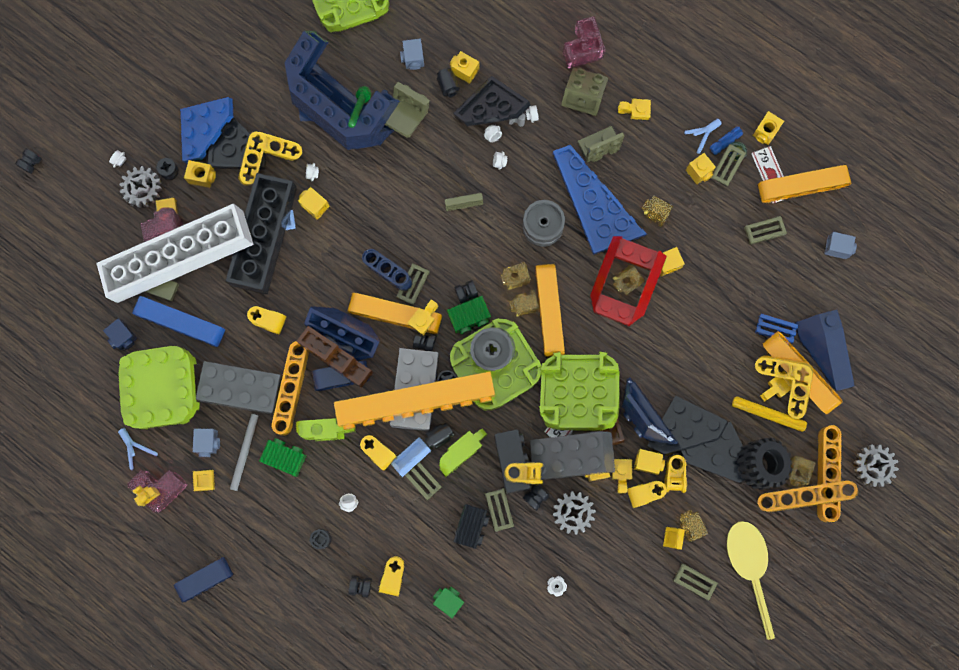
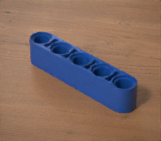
[132,296,226,347]

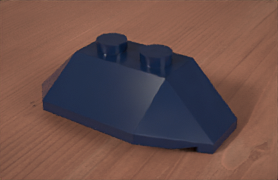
[304,306,380,361]
[622,377,678,444]

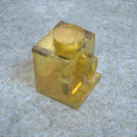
[642,195,673,227]
[500,262,531,290]
[613,264,645,295]
[509,290,539,317]
[789,456,816,488]
[680,510,708,542]

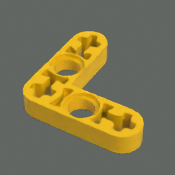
[239,132,302,186]
[755,356,813,419]

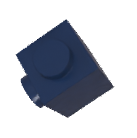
[103,318,138,351]

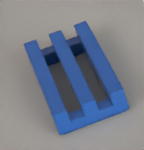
[755,314,798,344]

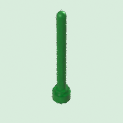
[348,86,371,128]

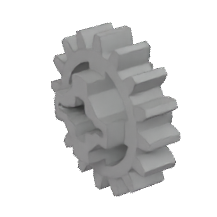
[119,166,162,208]
[854,444,899,487]
[552,491,596,535]

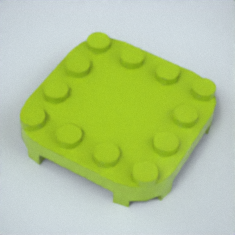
[312,0,389,32]
[450,318,542,411]
[119,346,200,429]
[539,352,620,430]

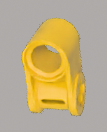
[247,306,287,335]
[360,436,397,471]
[664,455,687,493]
[504,463,543,484]
[627,481,667,508]
[379,556,404,596]

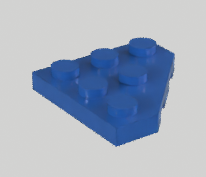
[181,97,233,163]

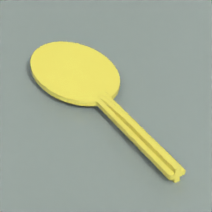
[727,522,775,640]

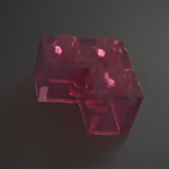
[563,16,605,68]
[140,207,183,242]
[127,470,188,513]

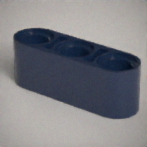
[362,249,413,291]
[312,361,370,391]
[173,557,234,603]

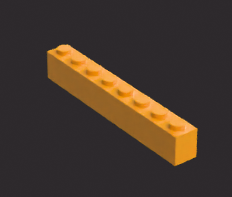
[334,372,495,430]

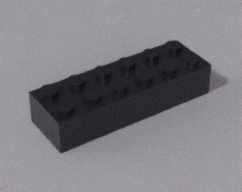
[226,173,297,295]

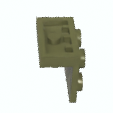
[561,67,608,116]
[578,126,624,162]

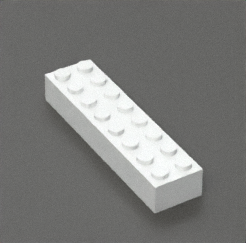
[97,204,254,303]

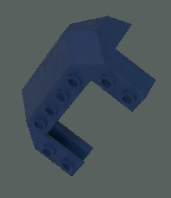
[285,31,400,150]

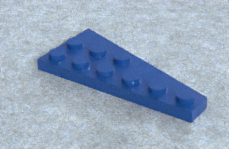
[553,145,647,255]

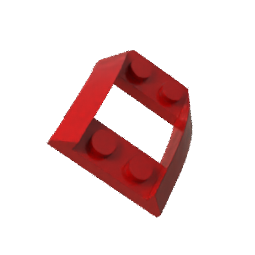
[590,236,667,326]

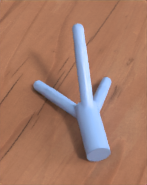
[684,119,722,154]
[118,428,158,470]

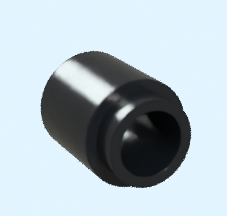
[437,68,460,98]
[425,423,454,450]

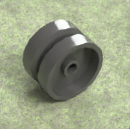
[522,200,565,247]
[470,327,516,371]

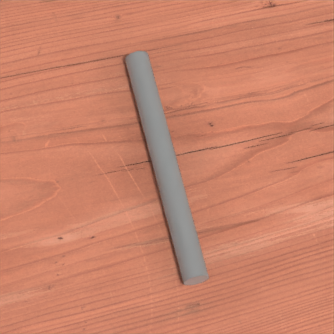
[230,414,259,491]

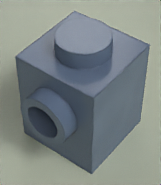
[400,39,424,70]
[824,232,857,259]
[193,429,220,457]

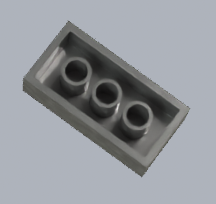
[196,361,282,415]
[530,431,615,480]

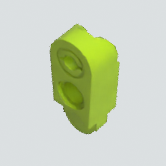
[296,418,356,441]
[439,428,487,477]

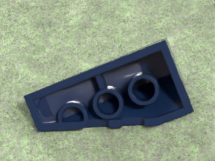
[795,310,855,391]

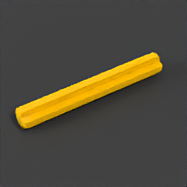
[732,396,807,432]

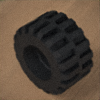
[737,438,793,490]

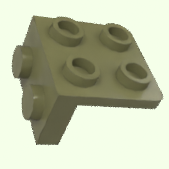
[385,82,430,137]

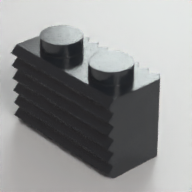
[453,504,490,549]

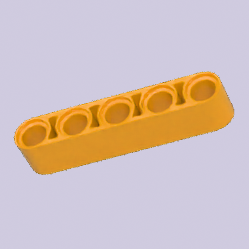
[757,165,852,203]
[535,264,565,357]
[347,293,442,334]
[763,331,843,414]
[272,341,309,436]
[817,425,841,522]
[758,481,858,512]

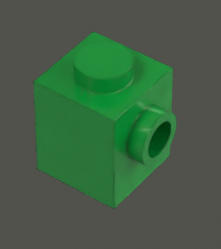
[433,587,464,618]

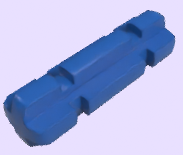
[710,126,743,155]

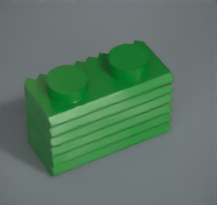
[447,296,491,335]
[259,438,306,477]

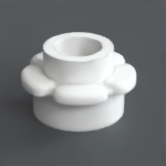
[526,106,539,123]
[484,125,502,142]
[109,150,126,168]
[493,151,507,170]
[306,163,319,181]
[339,494,358,512]
[547,576,567,596]

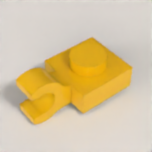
[618,99,651,120]
[408,299,438,335]
[760,370,792,402]
[612,459,632,493]
[132,486,160,506]

